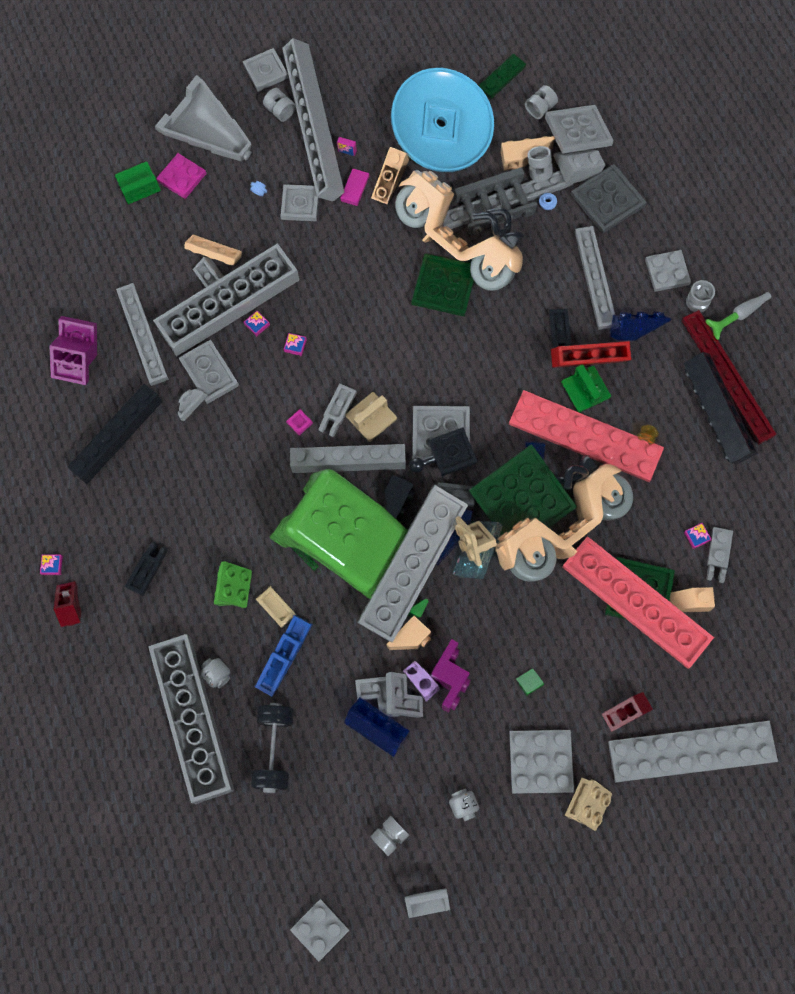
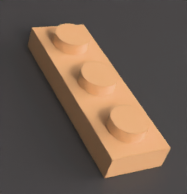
[185,235,242,265]

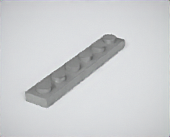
[575,226,617,330]
[116,283,169,386]

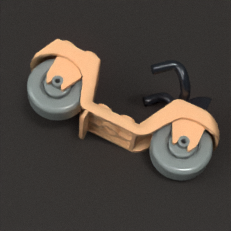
[395,170,524,291]
[495,455,633,582]

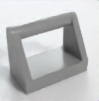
[405,888,450,918]

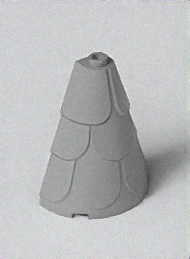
[155,75,252,162]

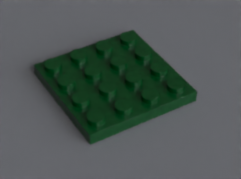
[468,444,577,535]

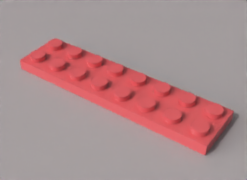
[509,390,664,482]
[562,536,714,669]

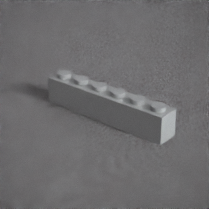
[290,444,406,473]

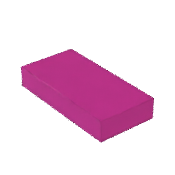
[341,169,369,206]

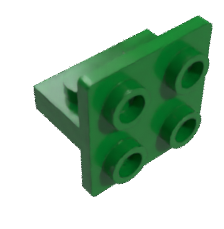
[561,364,611,413]

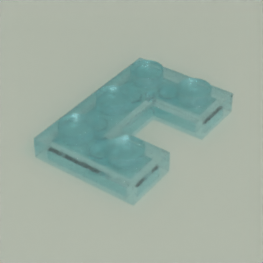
[453,521,503,579]

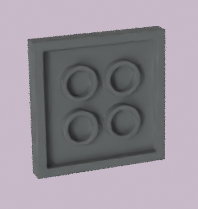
[571,164,647,234]

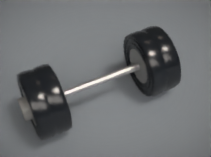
[251,703,294,793]

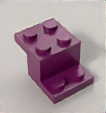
[50,316,97,385]
[431,639,471,713]

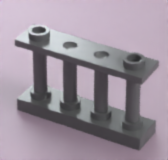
[454,167,537,234]

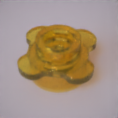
[637,425,659,444]

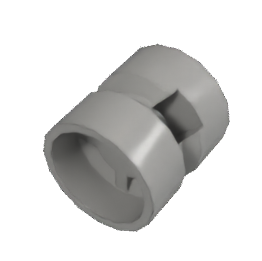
[525,85,558,119]
[263,88,296,122]
[528,146,553,181]
[686,280,715,312]
[370,816,409,856]

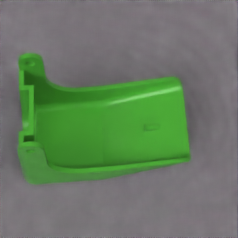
[270,469,408,599]

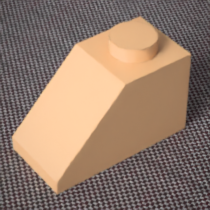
[669,587,715,612]
[387,616,431,650]

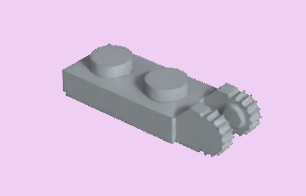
[319,384,357,437]
[706,527,733,583]

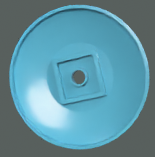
[391,68,494,172]

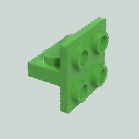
[214,561,252,608]

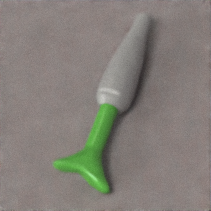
[706,292,771,340]

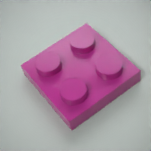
[156,153,207,199]

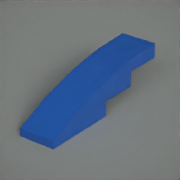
[255,615,313,696]

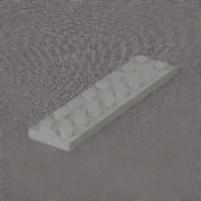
[357,485,468,642]
[608,721,778,783]

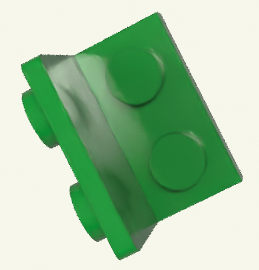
[115,162,161,205]

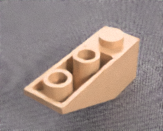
[501,136,555,171]
[371,147,410,205]

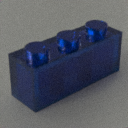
[344,697,410,757]

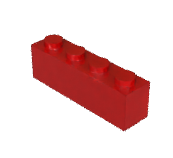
[551,341,631,368]

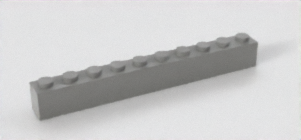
[282,38,345,201]

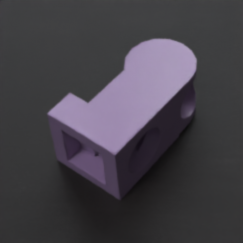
[403,661,440,702]

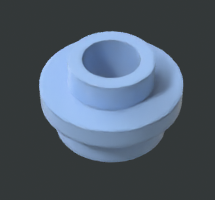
[250,181,267,197]
[539,193,557,210]

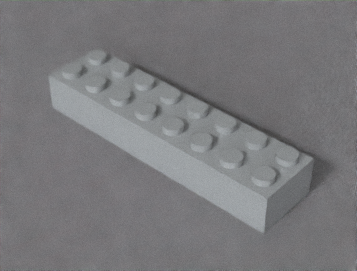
[153,243,299,357]
[148,634,234,804]

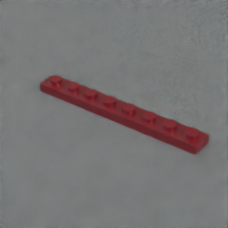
[682,310,777,445]

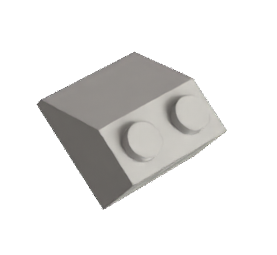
[553,149,605,184]

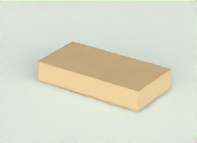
[256,586,296,628]

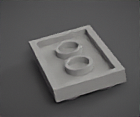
[179,339,239,404]

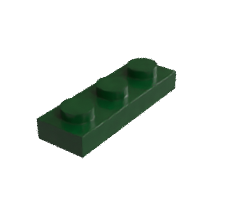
[479,53,526,100]

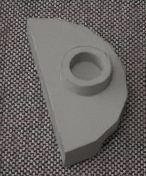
[178,389,208,421]

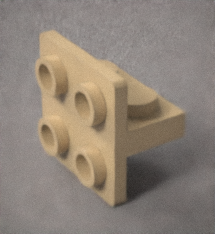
[346,392,397,442]
[455,516,497,566]
[565,778,612,831]

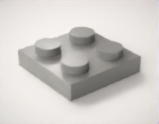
[242,48,289,92]
[281,185,319,221]
[645,250,691,292]
[290,899,349,962]

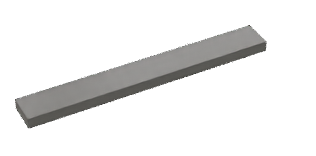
[443,171,573,229]

